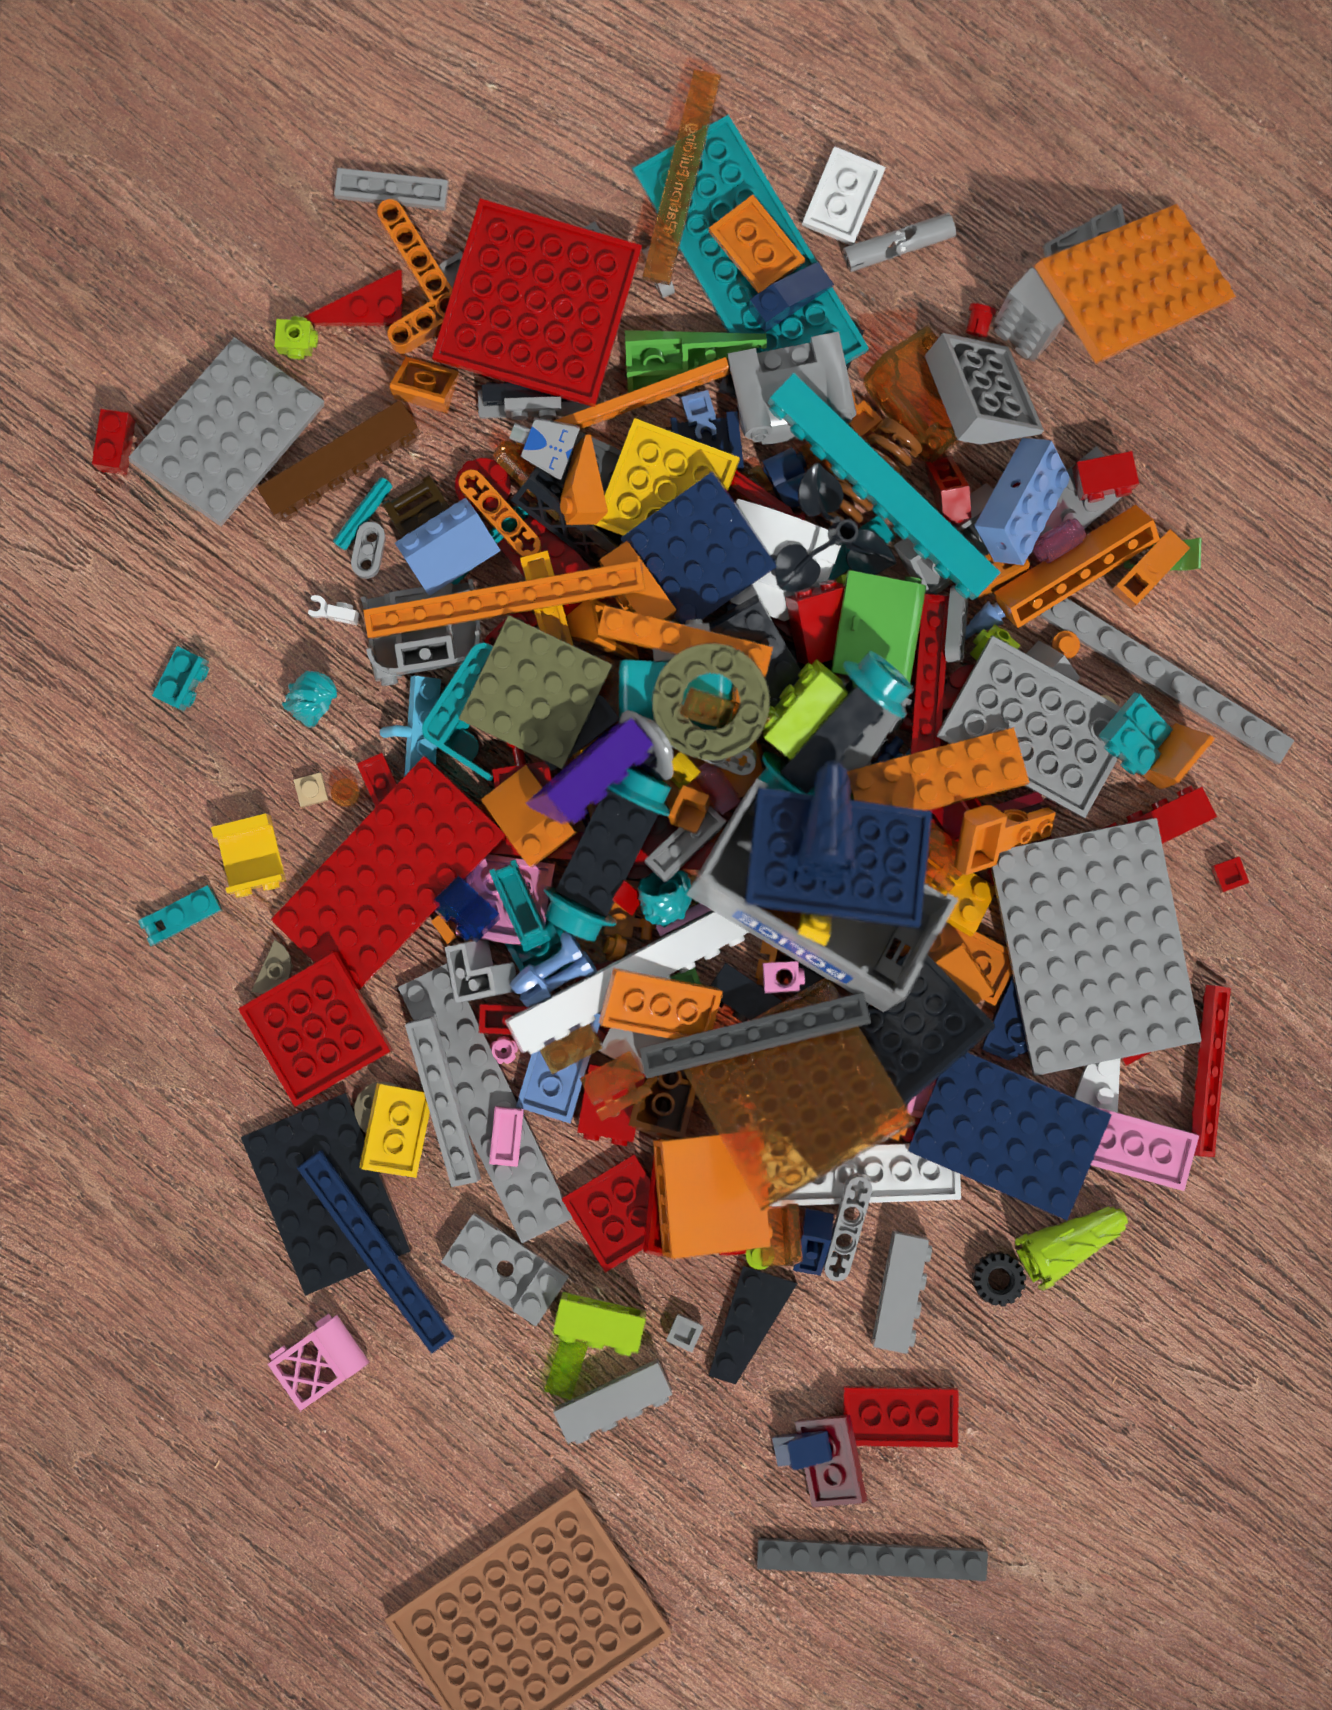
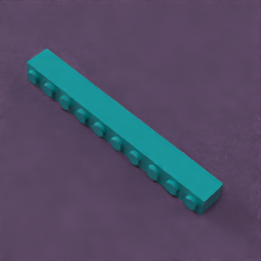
[768,373,1001,600]

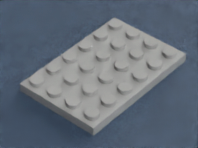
[129,337,324,527]
[936,636,1121,818]

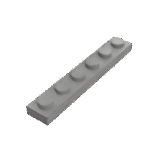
[405,1016,481,1187]

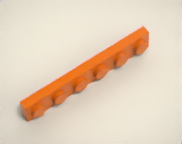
[597,605,773,677]

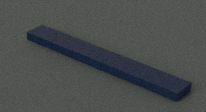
[297,1150,455,1354]

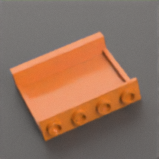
[653,1130,772,1259]

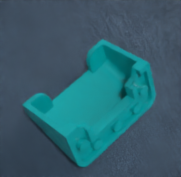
[619,660,737,730]

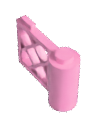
[268,1314,370,1411]

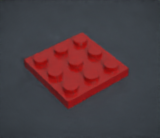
[561,1154,651,1273]

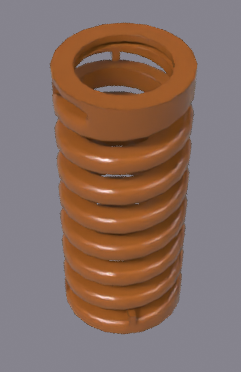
[811,417,923,530]

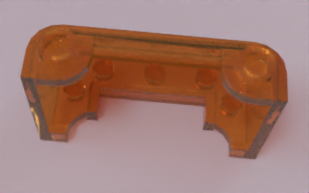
[864,325,962,464]

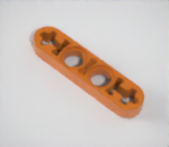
[459,470,541,557]

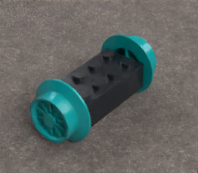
[756,651,913,795]
[544,765,672,941]

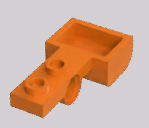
[954,805,1056,875]

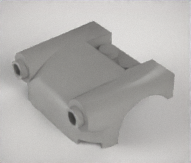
[728,332,856,444]
[361,579,483,686]

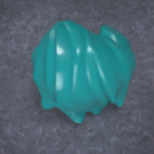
[282,671,337,728]
[638,870,692,928]

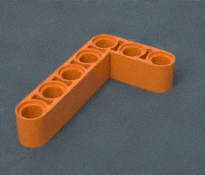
[377,199,452,354]

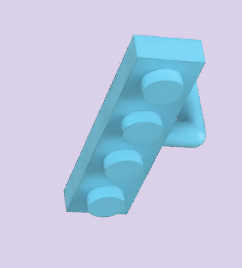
[380,676,441,777]

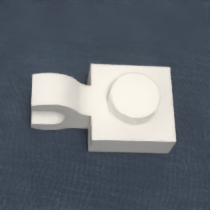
[308,595,359,625]

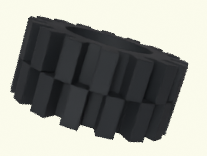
[972,1252,1026,1306]

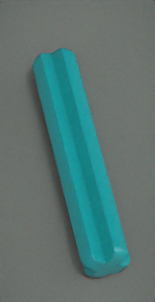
[333,477,393,550]

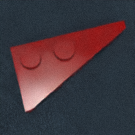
[304,270,403,326]

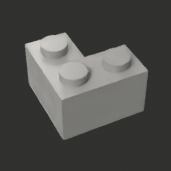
[445,940,516,1003]

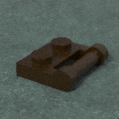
[382,475,450,537]

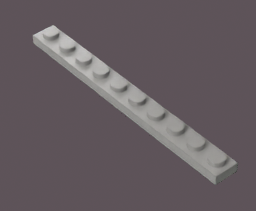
[1039,598,1294,765]

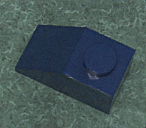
[793,1209,834,1276]

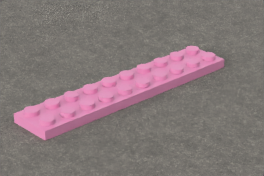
[906,1078,1199,1191]

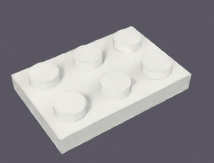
[802,146,886,245]

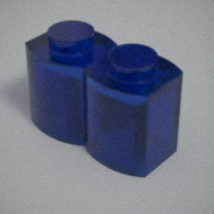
[434,876,500,943]

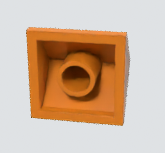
[390,357,459,413]

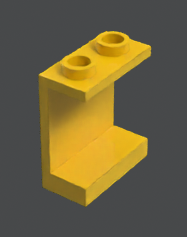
[211,813,286,898]

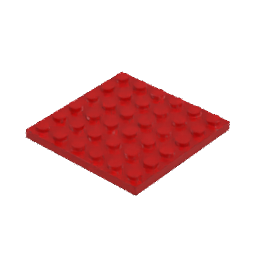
[432,198,642,407]

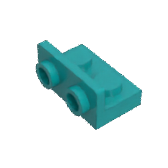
[152,646,209,712]

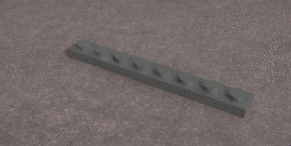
[639,993,871,1078]
[757,1537,988,1581]

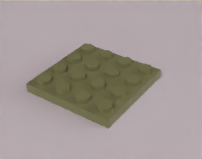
[459,615,612,769]

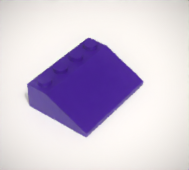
[526,718,654,824]

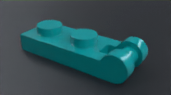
[138,885,222,947]

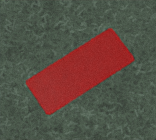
[613,881,641,916]

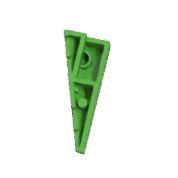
[625,330,767,393]

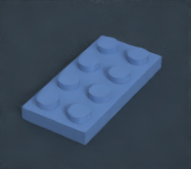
[516,1012,601,1123]

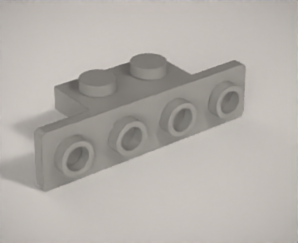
[478,390,590,420]

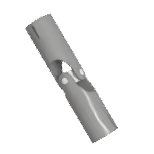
[843,212,956,272]

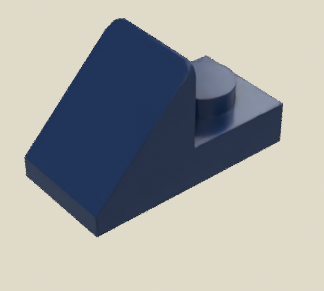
[772,1431,833,1470]

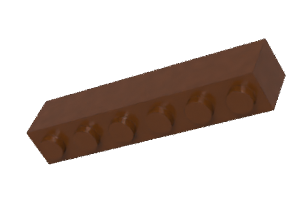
[256,400,421,522]

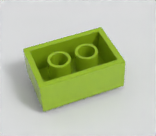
[762,659,848,759]
[553,1292,646,1356]

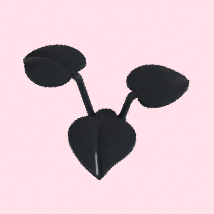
[775,463,896,592]

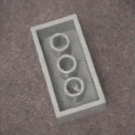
[992,267,1067,362]

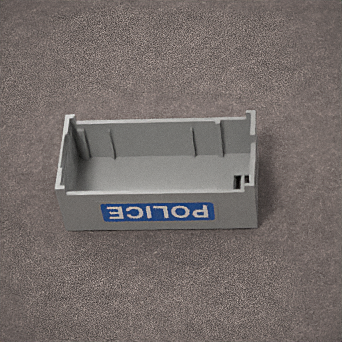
[686,779,958,1012]

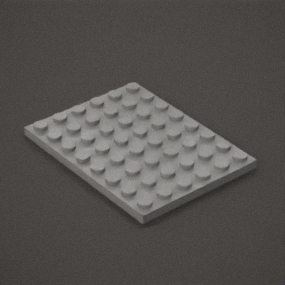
[991,818,1201,1076]

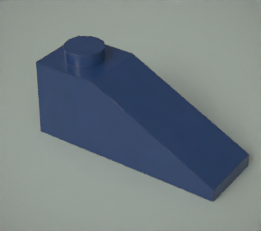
[749,262,834,332]

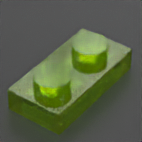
[544,1339,588,1400]

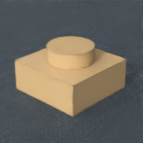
[294,772,329,808]

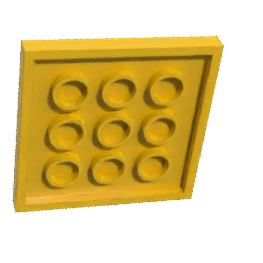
[594,418,740,536]

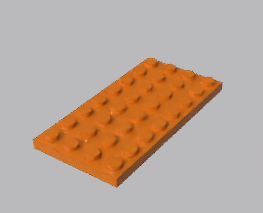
[1034,204,1236,364]

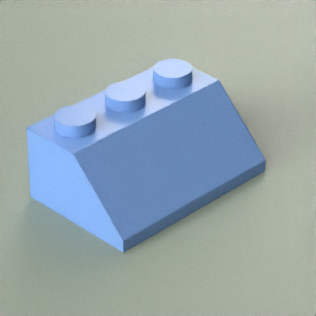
[395,498,500,596]

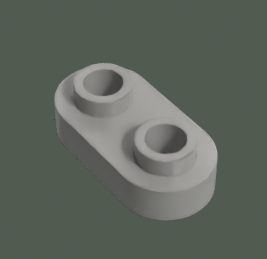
[351,522,386,579]

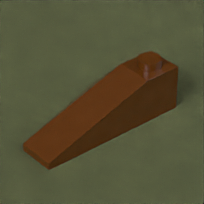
[628,1039,702,1140]

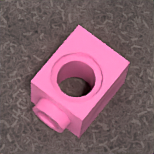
[763,961,805,994]

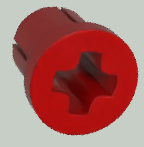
[966,303,997,338]

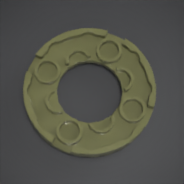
[653,643,769,760]

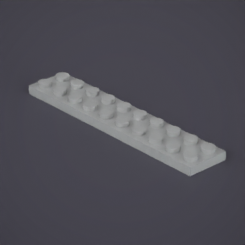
[398,963,572,1243]

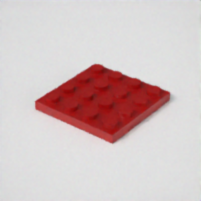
[238,952,393,1107]

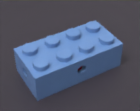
[974,438,1070,565]

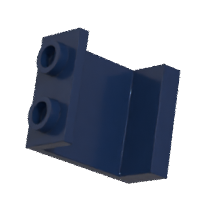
[666,411,744,473]

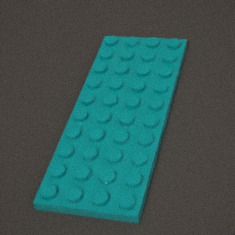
[632,114,869,364]

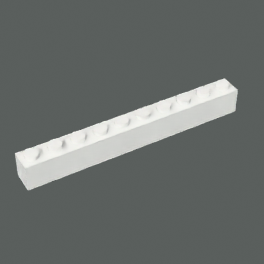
[505,910,749,1054]

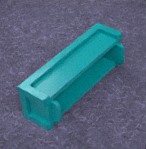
[489,860,551,952]

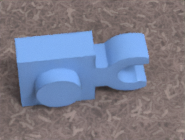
[681,390,717,443]

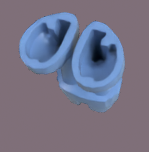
[509,931,597,1007]

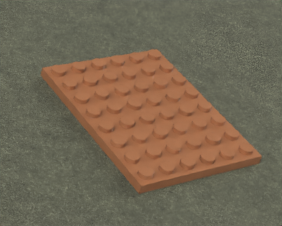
[385,1487,673,1710]

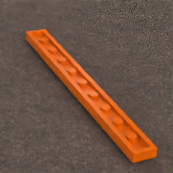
[363,561,646,639]

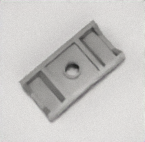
[441,1212,569,1326]

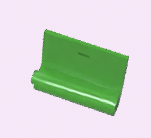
[831,570,926,683]

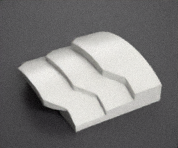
[730,499,841,621]

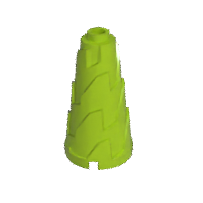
[1015,1206,1128,1291]

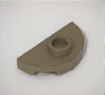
[251,940,293,994]
[354,1081,398,1132]

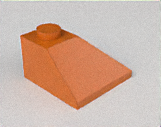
[567,599,639,661]

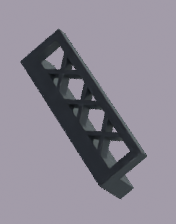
[511,466,622,568]

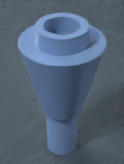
[965,601,1006,640]

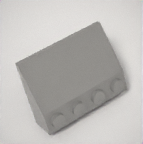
[925,333,1044,445]

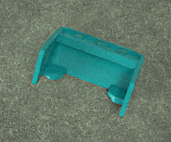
[422,643,494,782]

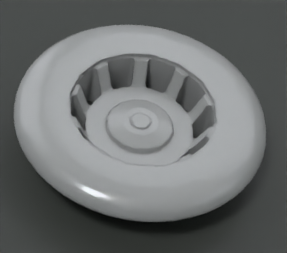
[619,711,673,780]

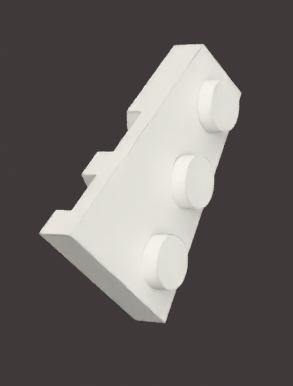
[1074,1058,1120,1113]

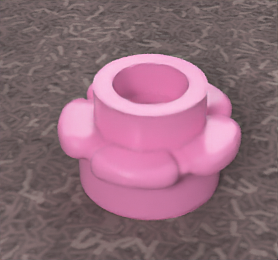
[490,1036,518,1064]

